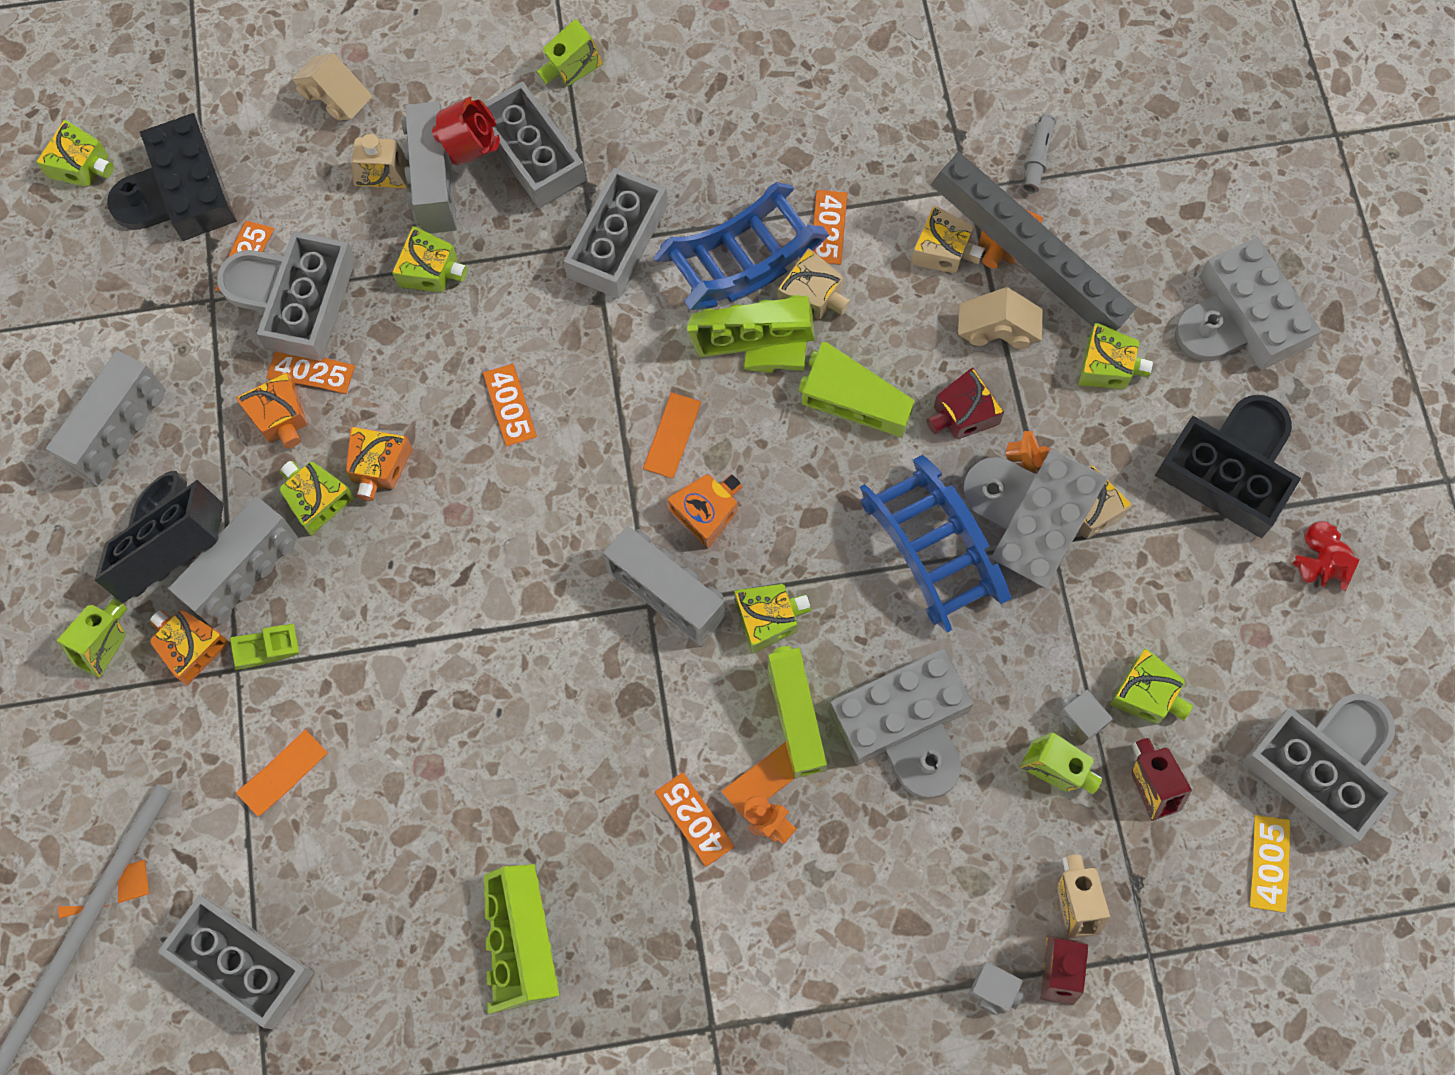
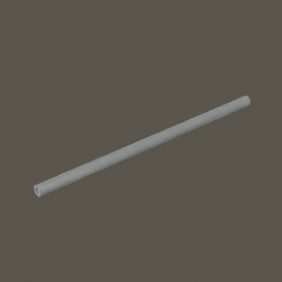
[0,784,171,1075]

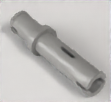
[1021,114,1056,194]

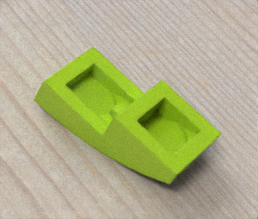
[744,342,807,373]
[230,623,299,670]

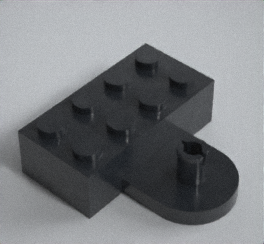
[107,113,237,241]
[1154,395,1301,539]
[94,471,224,603]

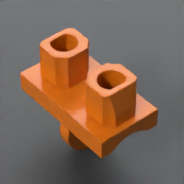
[1006,431,1056,475]
[743,796,797,844]

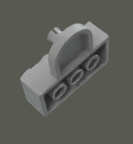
[217,231,356,361]
[1175,237,1322,370]
[964,448,1108,588]
[828,648,974,799]
[1241,694,1398,848]

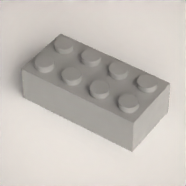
[484,81,586,209]
[401,101,457,234]
[563,168,668,299]
[45,350,166,487]
[168,496,299,628]
[603,525,725,647]
[157,894,314,1030]

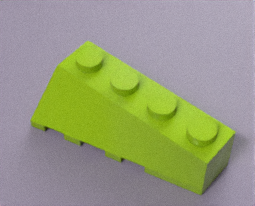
[687,295,815,358]
[484,864,559,1014]

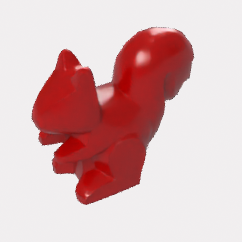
[1293,521,1360,591]

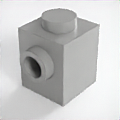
[1058,689,1113,744]
[968,961,1024,1016]

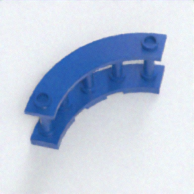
[653,182,829,310]
[860,454,1012,633]

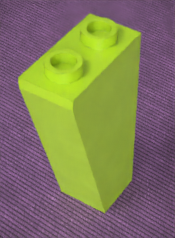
[798,341,915,438]
[767,646,827,779]

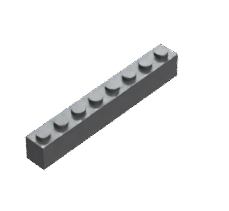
[931,151,1137,331]

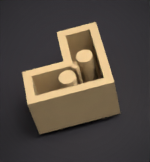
[291,53,373,121]
[958,287,1043,349]

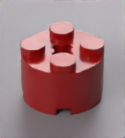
[432,96,500,166]

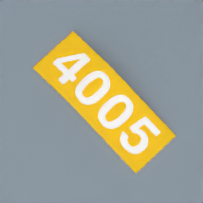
[1250,815,1290,913]

